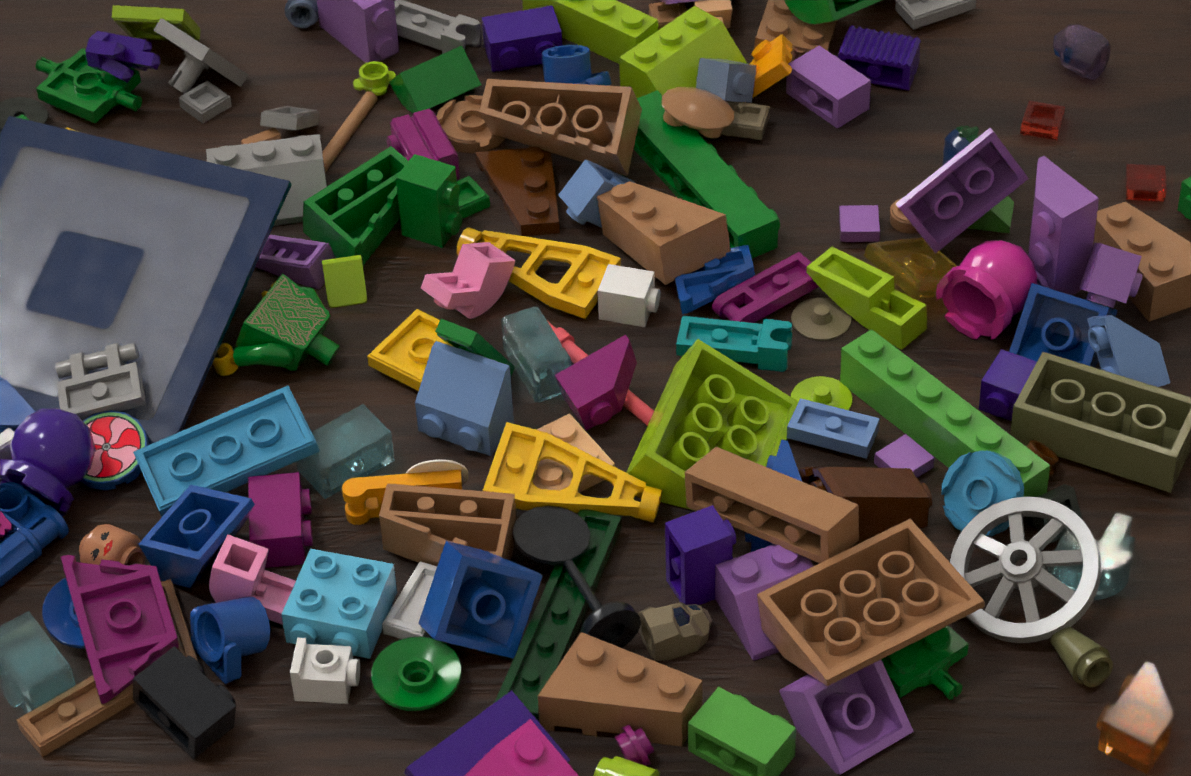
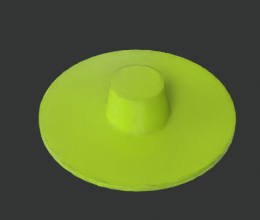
[791,376,852,410]

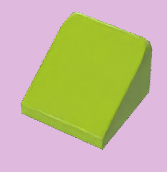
[322,255,367,308]

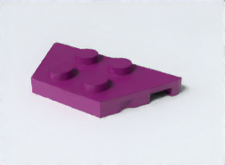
[61,555,179,704]

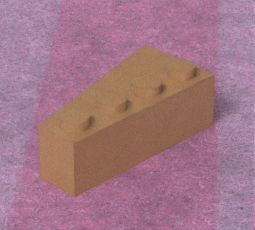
[479,79,642,176]

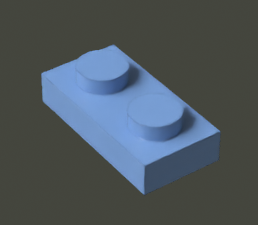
[787,398,880,459]

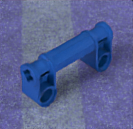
[0,482,69,587]

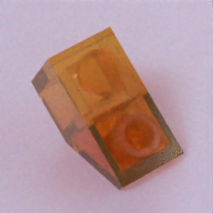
[1096,661,1174,774]

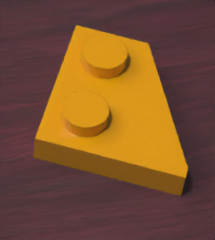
[750,34,792,98]

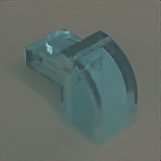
[1048,512,1135,600]

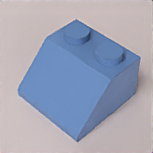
[415,341,514,456]

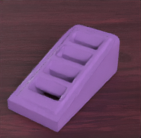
[255,235,335,289]

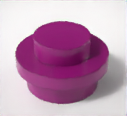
[615,724,654,766]

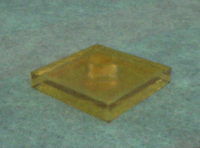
[863,237,957,299]

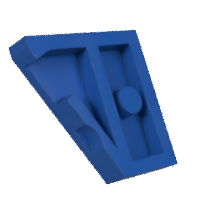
[675,245,755,314]

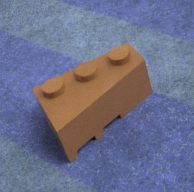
[597,181,731,285]
[1093,202,1191,322]
[379,483,517,566]
[538,632,703,746]

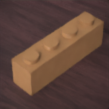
[685,447,859,563]

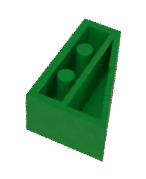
[303,146,408,265]

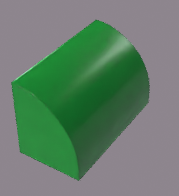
[389,45,482,114]

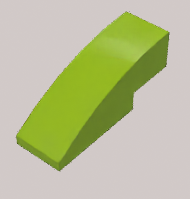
[807,247,927,350]

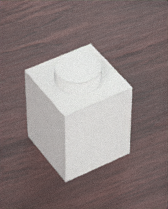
[598,264,660,327]

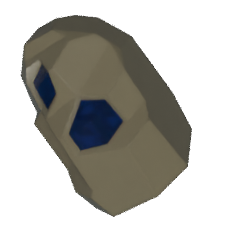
[638,602,712,661]

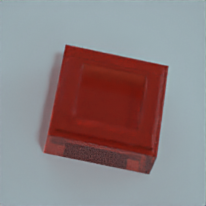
[1020,101,1066,140]
[1125,164,1166,201]

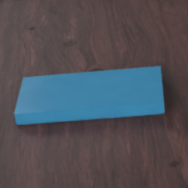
[133,386,320,517]

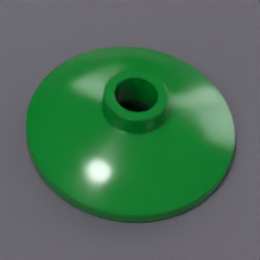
[371,637,461,711]

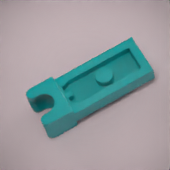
[676,316,792,372]

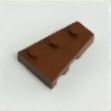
[475,147,560,236]

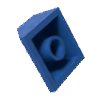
[1009,283,1118,367]
[138,485,255,588]
[418,541,543,659]

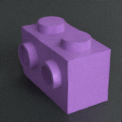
[1079,243,1142,308]

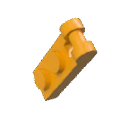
[342,469,463,525]

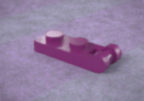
[712,252,819,323]

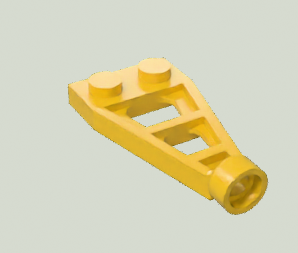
[457,227,621,319]
[483,422,663,523]

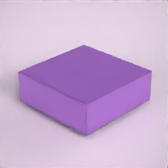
[839,205,880,242]
[874,434,934,478]

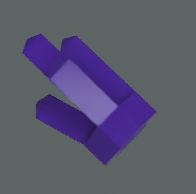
[85,31,161,83]

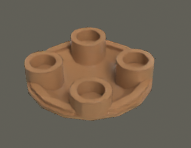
[662,87,734,138]

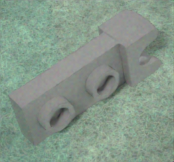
[394,0,482,54]

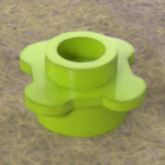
[353,61,396,95]

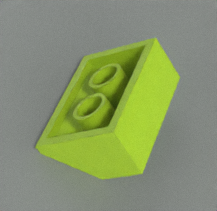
[619,6,748,98]

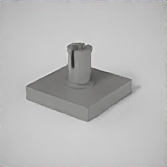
[154,18,248,94]

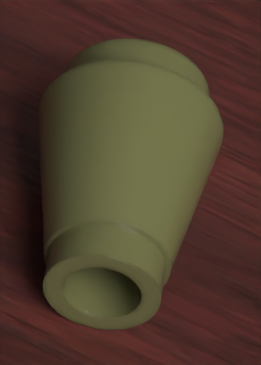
[1051,627,1113,687]

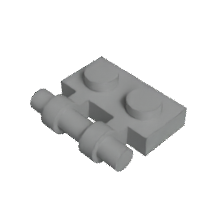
[55,343,146,421]

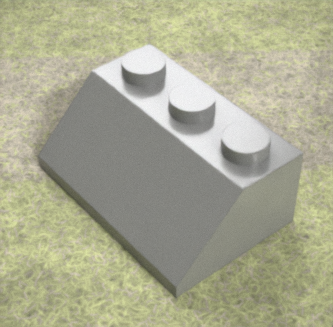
[206,134,327,226]

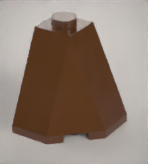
[799,467,933,547]

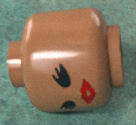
[79,524,146,565]

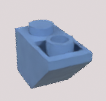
[1087,315,1170,387]

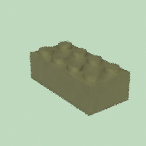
[1010,352,1191,493]

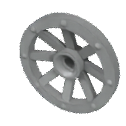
[950,497,1101,643]

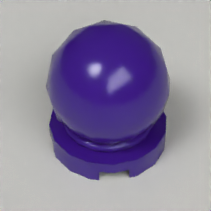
[0,408,95,516]

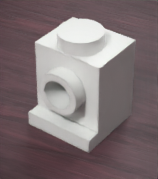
[290,638,360,704]

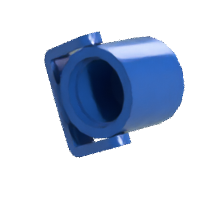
[542,45,612,86]
[190,597,270,684]

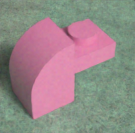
[421,242,516,319]
[209,534,296,625]

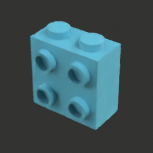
[281,548,397,659]

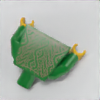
[213,273,340,376]

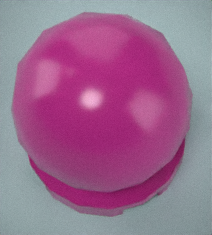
[936,240,1037,340]

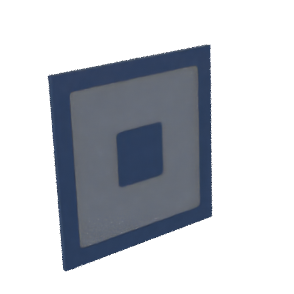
[0,116,292,444]

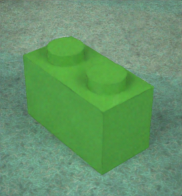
[688,687,796,776]

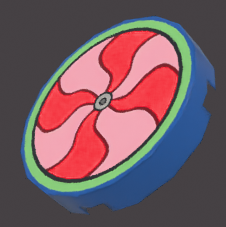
[80,410,150,490]

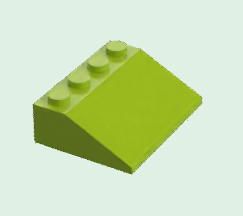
[626,339,798,511]

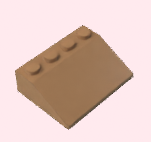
[757,519,985,686]

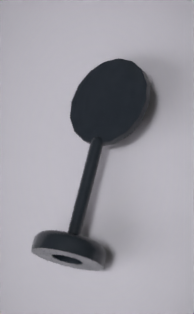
[512,506,641,648]

